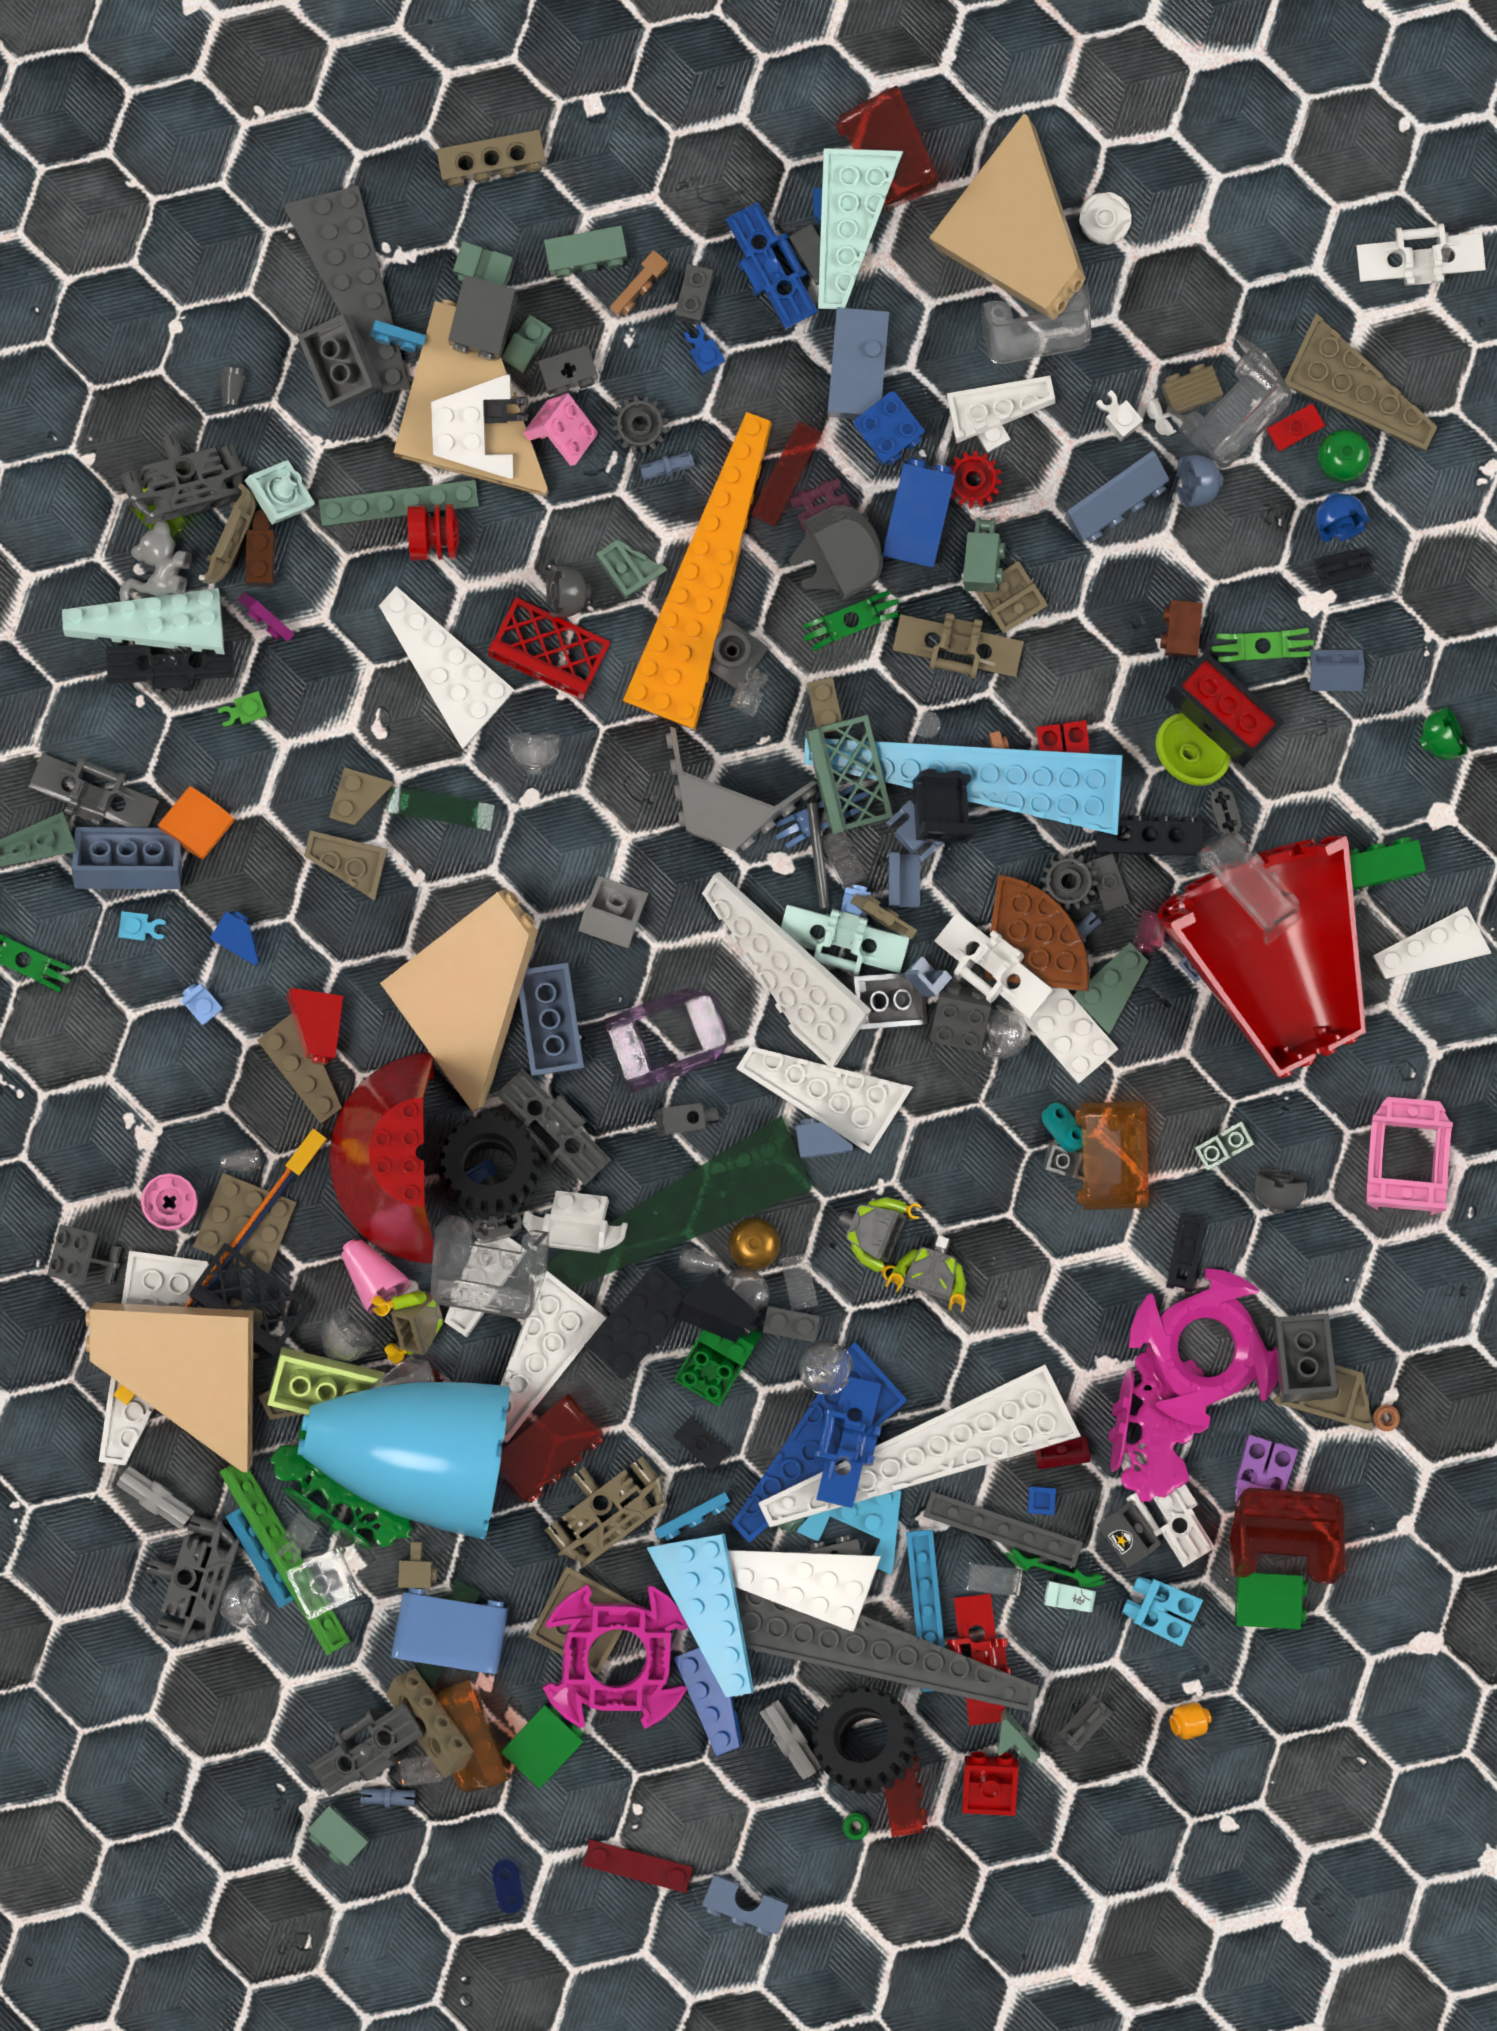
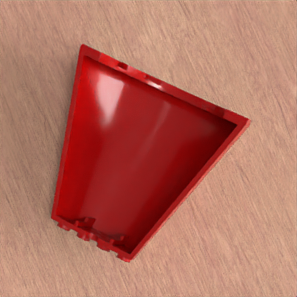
[1157,836,1366,1078]
[329,1052,437,1264]

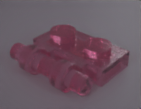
[789,478,851,535]

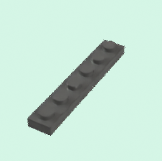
[923,1491,1083,1568]

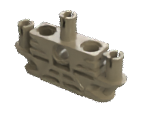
[544,1456,668,1568]

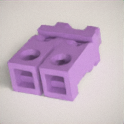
[1234,1433,1298,1513]

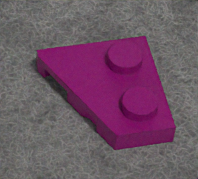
[237,592,294,642]

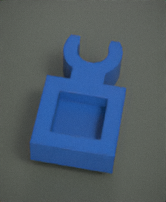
[684,325,725,375]

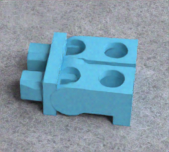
[1122,1577,1203,1647]

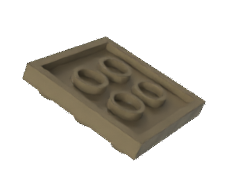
[193,1173,297,1274]
[528,1566,637,1675]

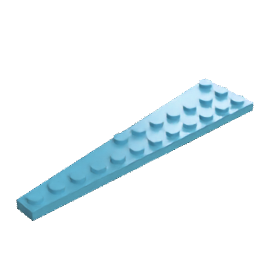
[804,737,1123,835]

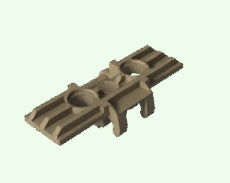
[892,613,1024,679]

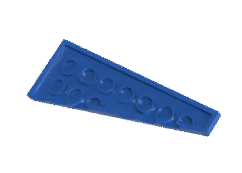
[732,1342,907,1543]

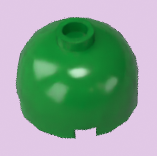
[1317,429,1371,483]
[1419,706,1468,761]

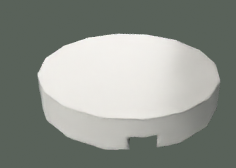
[1079,192,1131,245]

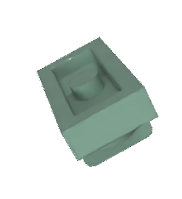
[502,315,552,374]
[997,1709,1040,1763]

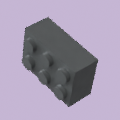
[297,314,383,410]

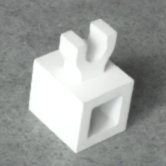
[1096,390,1143,442]

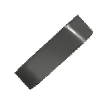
[1209,787,1242,837]
[472,1212,523,1243]

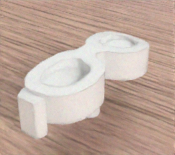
[1147,398,1176,436]

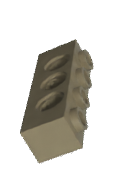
[436,130,546,188]
[386,1668,474,1778]

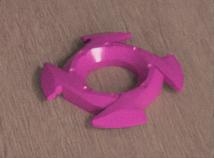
[1128,1268,1278,1427]
[542,1584,689,1729]

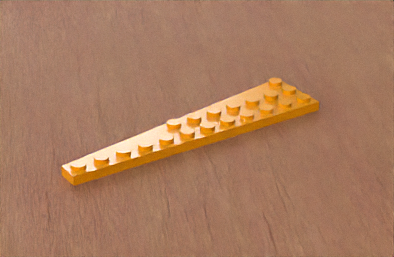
[623,412,772,731]

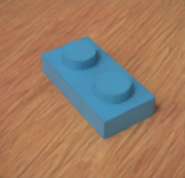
[369,320,426,352]

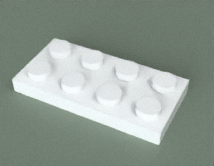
[1009,988,1118,1084]

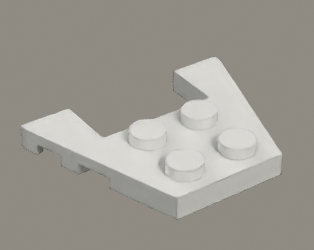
[431,374,514,479]

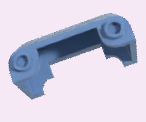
[391,1588,509,1674]

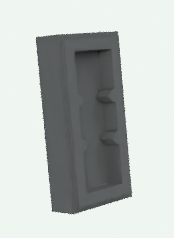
[1087,853,1130,912]

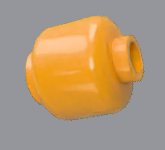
[1169,1702,1211,1740]

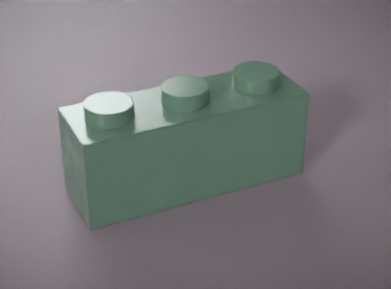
[544,226,628,278]

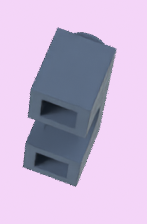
[702,1873,789,1937]

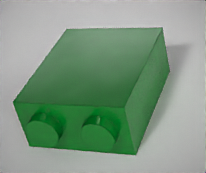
[1234,1571,1308,1629]
[501,1703,584,1789]

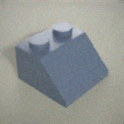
[795,1118,853,1159]

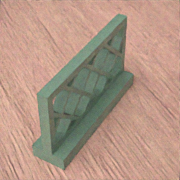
[805,714,893,834]

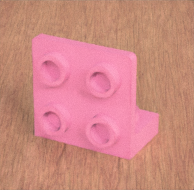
[523,393,598,466]

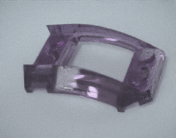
[605,989,730,1093]

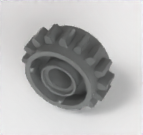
[611,396,669,455]
[1040,853,1099,911]

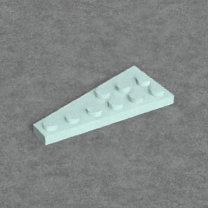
[818,148,903,309]

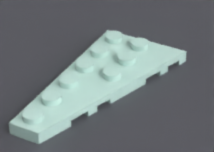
[62,588,225,654]

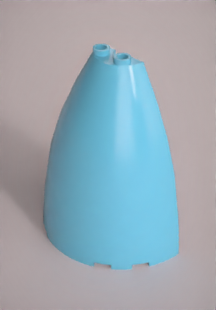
[297,1382,510,1539]

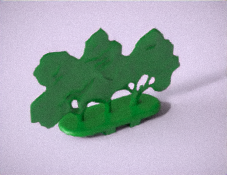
[270,1424,412,1550]

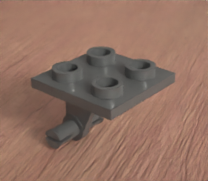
[47,1224,122,1286]

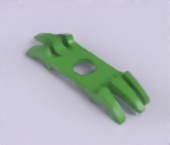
[1212,628,1314,662]

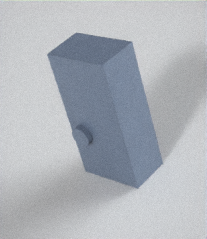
[827,307,889,419]

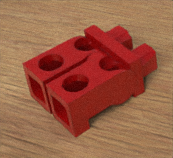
[1034,720,1090,753]

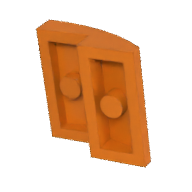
[158,786,235,860]

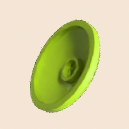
[1155,713,1231,786]

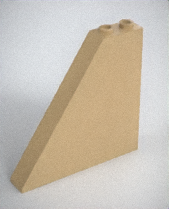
[929,114,1086,320]
[393,299,549,497]
[380,888,538,1112]
[86,1302,253,1472]

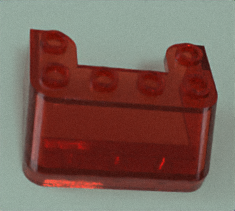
[1229,1488,1345,1584]

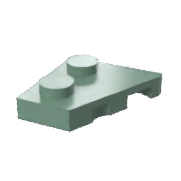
[595,540,667,599]

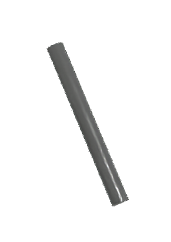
[806,802,830,908]

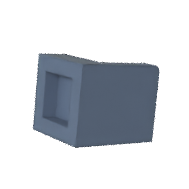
[903,957,952,997]

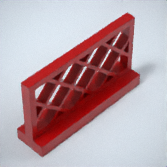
[488,597,611,701]

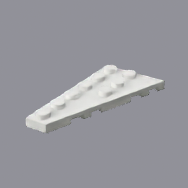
[379,586,515,750]
[736,1046,913,1154]
[500,1269,606,1443]

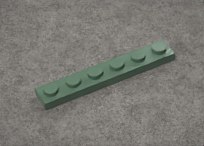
[319,480,479,527]

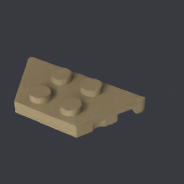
[1273,1365,1373,1431]

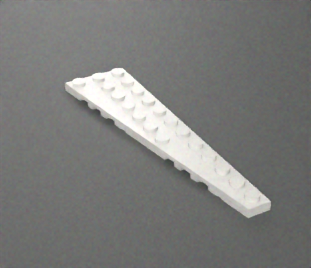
[758,1365,1081,1528]

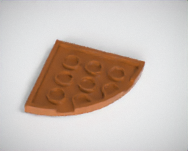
[984,875,1090,992]

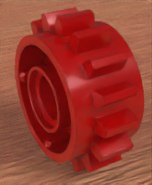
[948,451,1002,510]

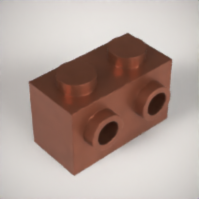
[1160,600,1203,659]

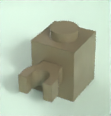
[398,1541,437,1589]

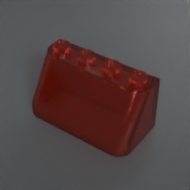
[498,1393,604,1503]

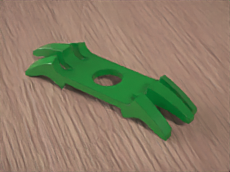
[803,591,899,651]
[0,934,72,993]
[1006,1547,1106,1587]

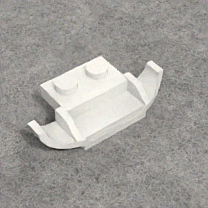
[522,1191,628,1253]

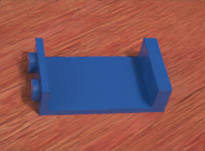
[882,457,956,568]

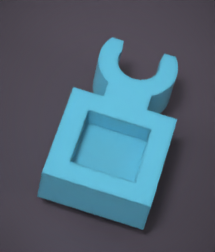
[118,911,167,941]

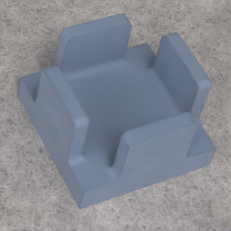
[886,800,944,864]

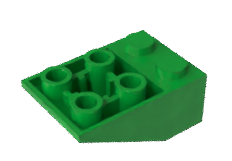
[674,1329,762,1407]

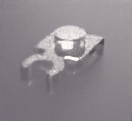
[730,667,768,717]
[278,1513,320,1564]

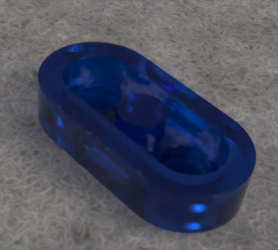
[492,1859,524,1913]

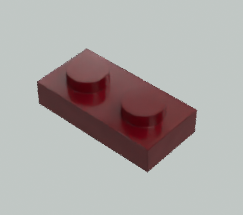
[1034,1436,1091,1469]

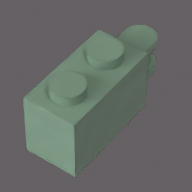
[963,517,1005,592]

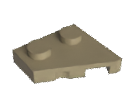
[329,767,393,826]
[850,894,917,939]

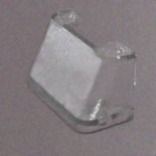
[980,284,1091,364]

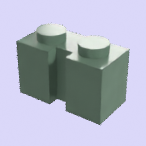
[453,241,514,286]
[308,1804,370,1866]

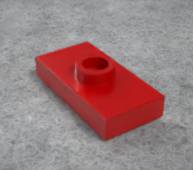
[1266,403,1325,452]

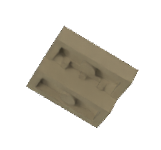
[975,561,1048,634]

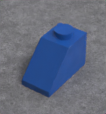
[210,911,260,967]

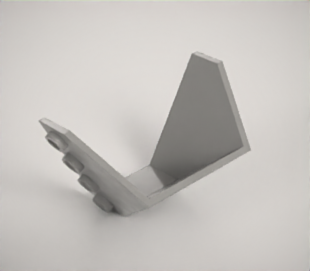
[666,727,818,851]

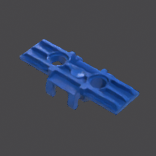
[725,202,818,329]
[814,1376,882,1508]

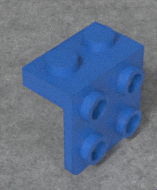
[853,392,925,466]

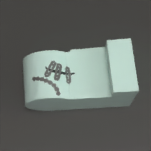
[1043,1580,1096,1612]

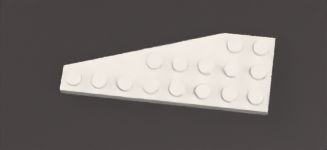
[702,872,872,1068]
[99,1251,209,1465]

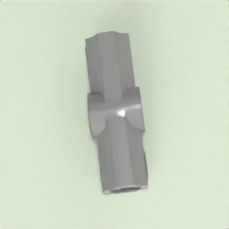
[116,1466,195,1530]
[759,1700,822,1780]

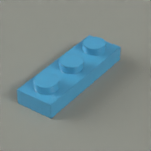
[654,1491,730,1541]

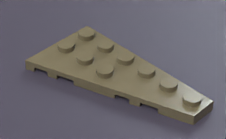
[1282,313,1437,452]

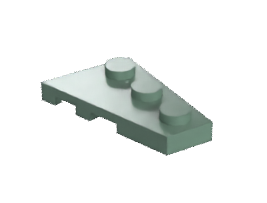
[0,812,78,867]
[1073,942,1148,1035]

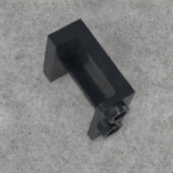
[913,769,975,843]

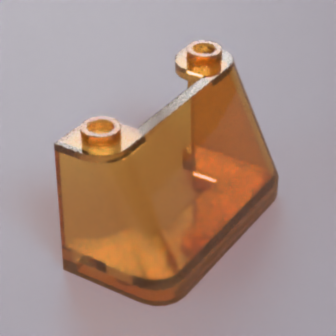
[1076,1101,1149,1210]

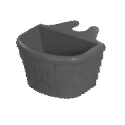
[789,505,884,601]

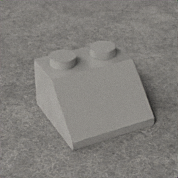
[578,876,648,948]

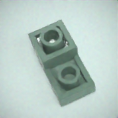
[1195,1120,1256,1171]

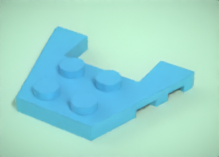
[797,1490,901,1575]

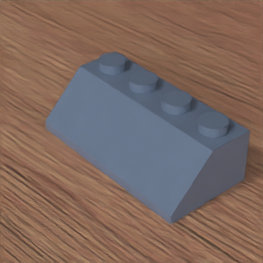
[1064,450,1169,544]
[72,827,182,889]
[519,963,584,1077]

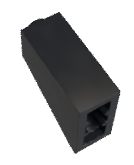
[672,1272,760,1343]

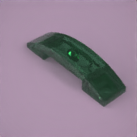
[387,787,495,832]

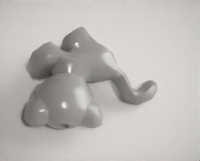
[119,521,192,601]

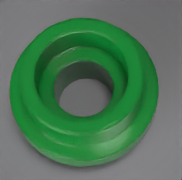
[842,1813,869,1840]

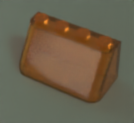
[433,1676,512,1792]

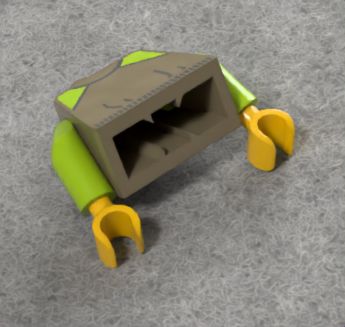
[371,1290,444,1364]

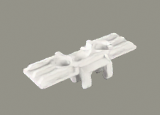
[1356,224,1486,286]
[935,912,1053,1019]
[1120,1443,1215,1567]

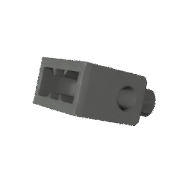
[654,1103,719,1137]

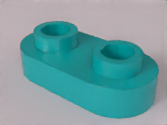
[1042,1103,1086,1152]

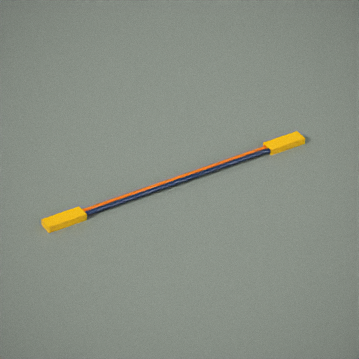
[113,1128,327,1405]

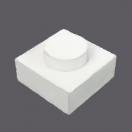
[977,425,1010,454]

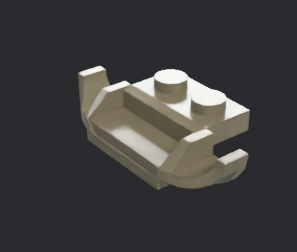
[198,483,256,584]

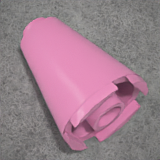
[341,1239,410,1314]

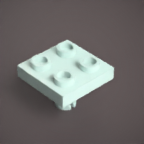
[245,460,315,525]

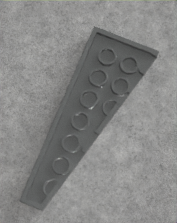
[283,186,410,395]

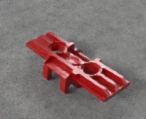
[947,1593,1011,1726]

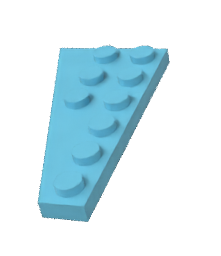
[647,1533,754,1697]

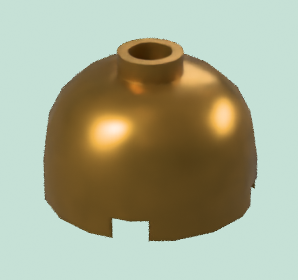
[728,1218,781,1270]

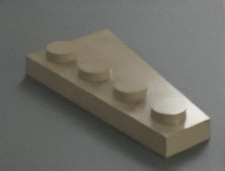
[257,1014,342,1124]

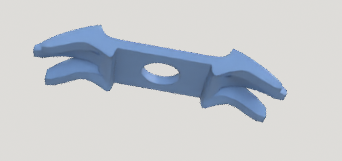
[775,785,870,849]

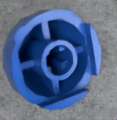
[1315,493,1370,542]

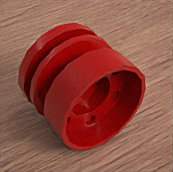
[407,504,459,561]

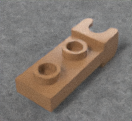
[610,250,669,319]

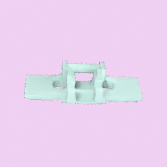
[781,904,909,976]

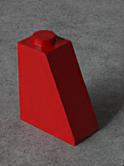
[286,988,343,1065]

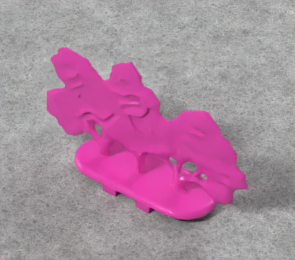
[1108,1347,1209,1502]

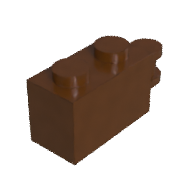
[246,510,276,587]

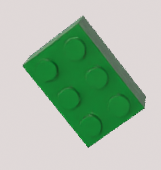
[1349,837,1426,890]

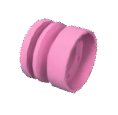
[141,1173,198,1231]

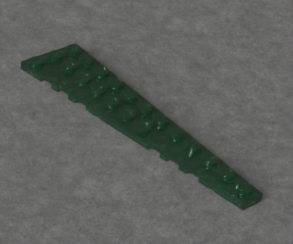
[508,1115,812,1311]

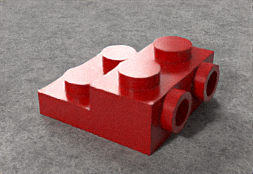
[962,1751,1019,1816]

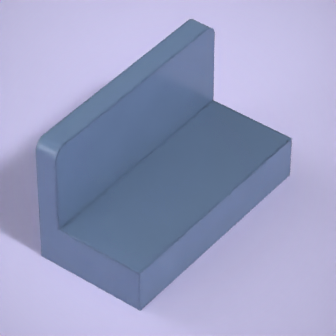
[1309,650,1365,691]
[888,852,920,907]

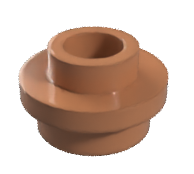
[1373,1405,1400,1431]

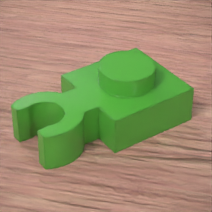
[218,691,268,727]

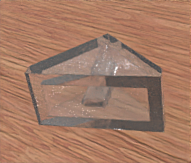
[398,1754,444,1786]

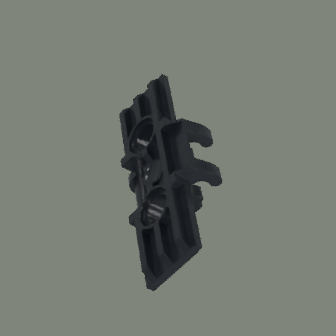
[106,640,235,693]

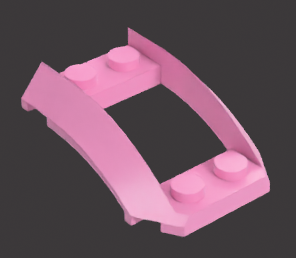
[1366,1097,1453,1215]

